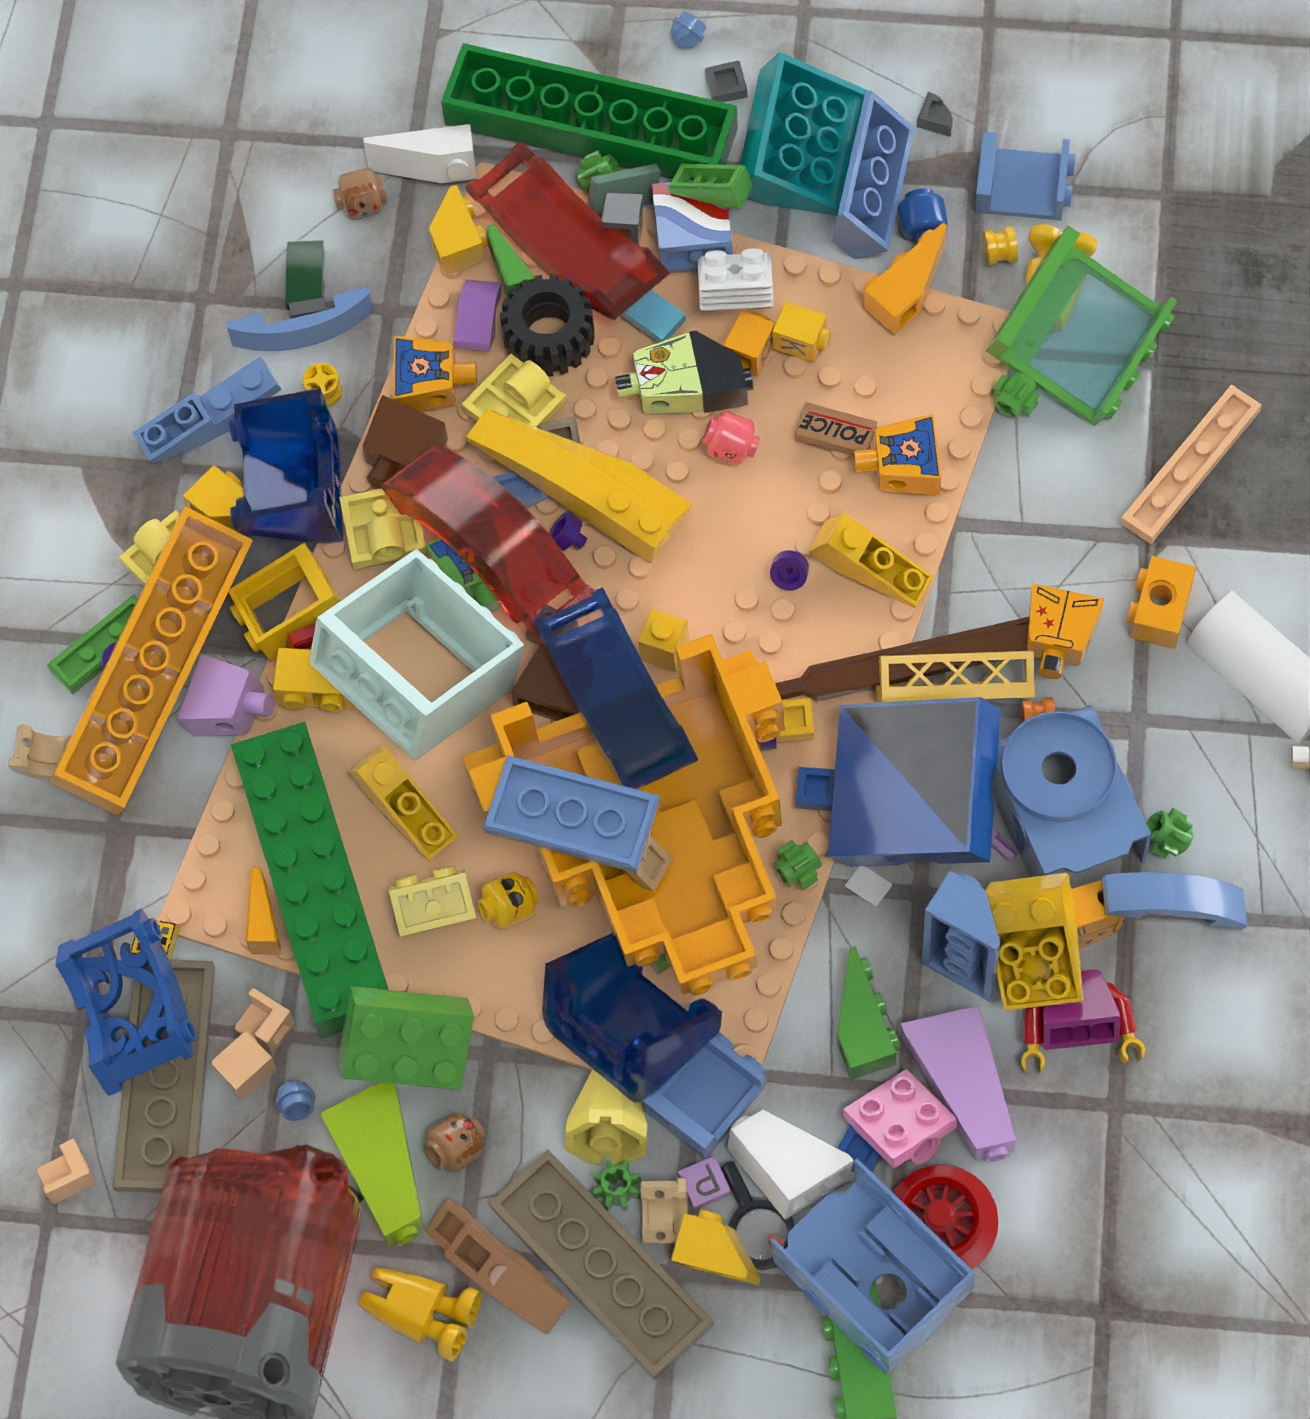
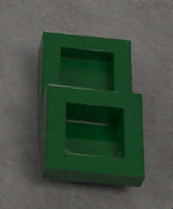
[286,240,325,310]

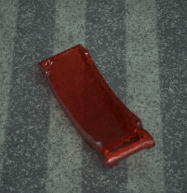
[465,141,670,320]
[380,444,598,644]

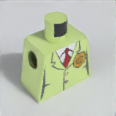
[615,333,704,414]

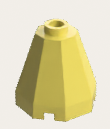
[565,1063,647,1166]

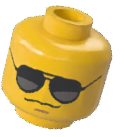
[478,872,539,929]

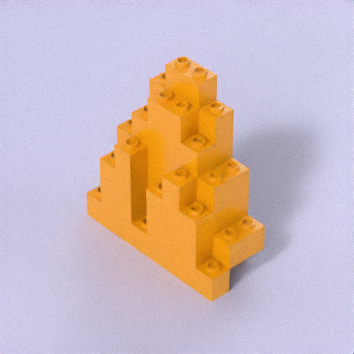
[462,634,785,996]

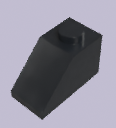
[689,330,753,413]

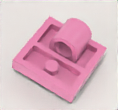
[843,1069,957,1169]

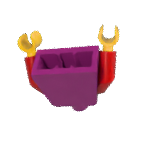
[1021,969,1145,1074]

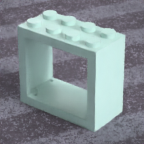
[309,549,524,761]

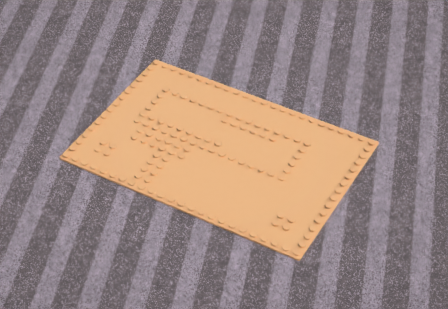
[158,162,1010,1117]

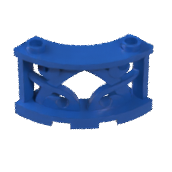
[55,908,197,1097]

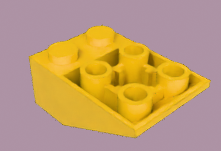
[985,873,1083,1011]

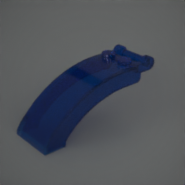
[533,587,698,790]

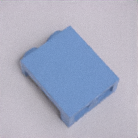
[642,1028,767,1159]

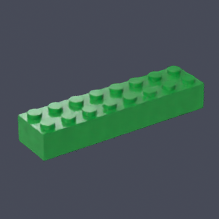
[441,43,738,180]
[231,721,389,1039]

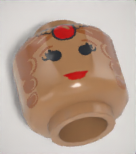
[332,168,387,220]
[424,1113,485,1173]

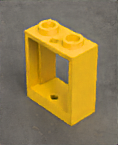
[228,543,341,661]

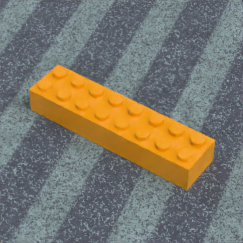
[49,506,253,816]

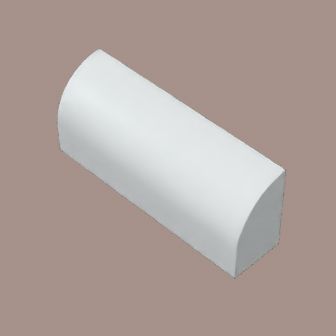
[1186,590,1310,744]

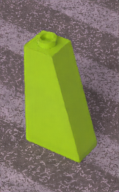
[320,1082,425,1247]

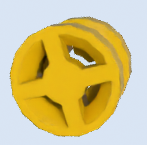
[983,226,1018,267]
[303,363,342,409]

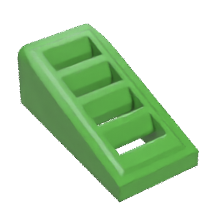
[668,164,752,209]
[486,224,535,299]

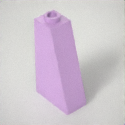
[900,1005,1016,1162]

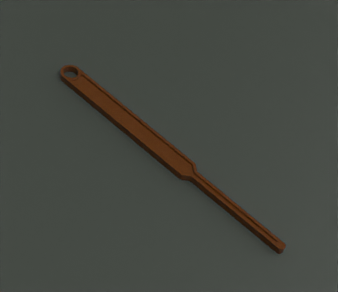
[775,617,1029,701]

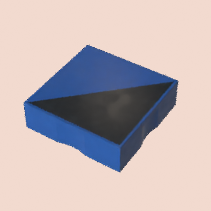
[828,697,1001,867]

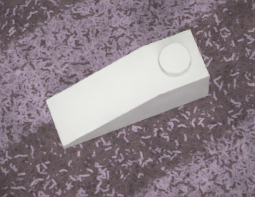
[363,124,477,183]

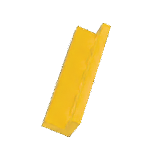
[876,651,1035,703]

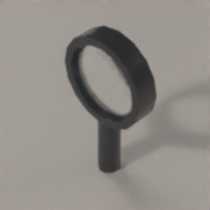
[721,1161,795,1271]

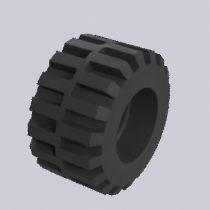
[500,274,595,377]

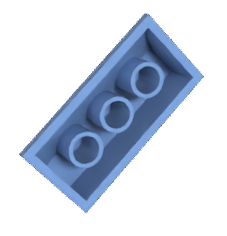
[832,90,915,259]
[922,871,1000,1002]

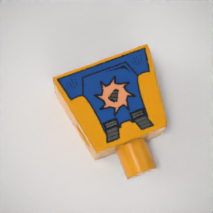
[393,336,477,412]
[854,414,941,495]

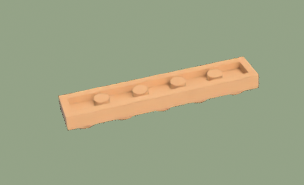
[1120,385,1262,544]

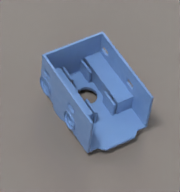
[992,705,1151,877]
[771,1159,975,1374]

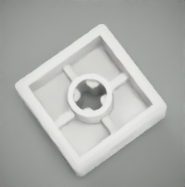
[698,248,774,312]

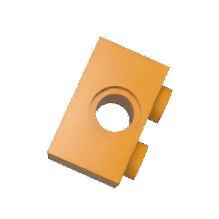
[1126,556,1196,649]

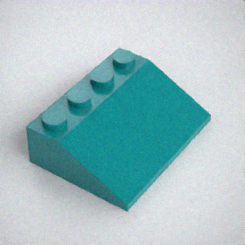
[740,52,869,216]

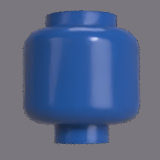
[898,188,948,244]

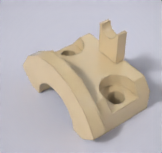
[8,724,71,780]
[641,1178,688,1243]

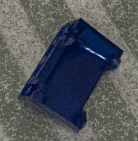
[229,388,343,544]
[542,933,722,1103]

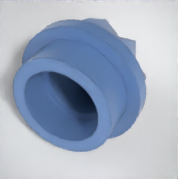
[670,11,707,48]
[276,1079,316,1121]

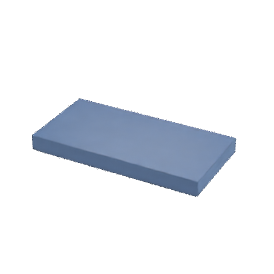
[483,755,661,873]

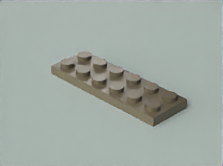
[113,960,215,1194]
[489,1150,714,1380]

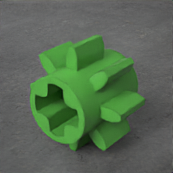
[577,150,621,194]
[992,372,1039,418]
[1146,808,1193,859]
[773,839,822,890]
[593,1160,641,1211]

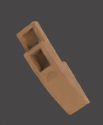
[425,1199,572,1334]

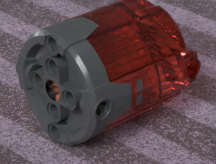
[115,1144,362,1419]

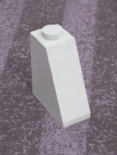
[727,1110,854,1220]

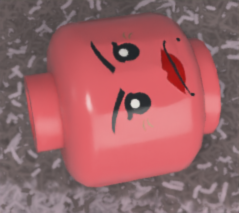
[702,411,760,466]

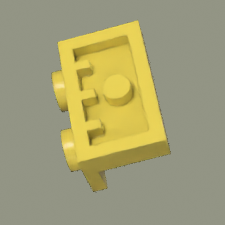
[389,865,476,937]

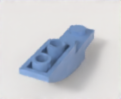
[133,357,282,463]

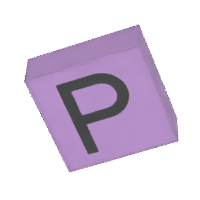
[678,1155,731,1211]

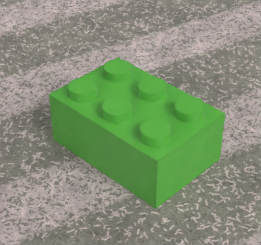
[338,986,474,1090]

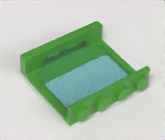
[985,225,1177,426]

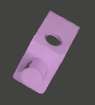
[177,655,275,736]

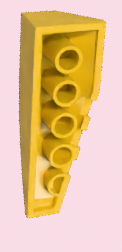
[465,409,693,564]

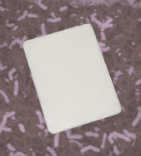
[845,866,892,906]

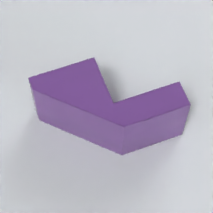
[453,279,502,351]

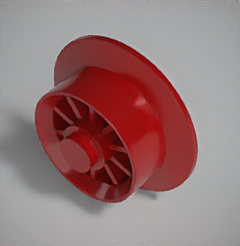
[893,1165,999,1270]

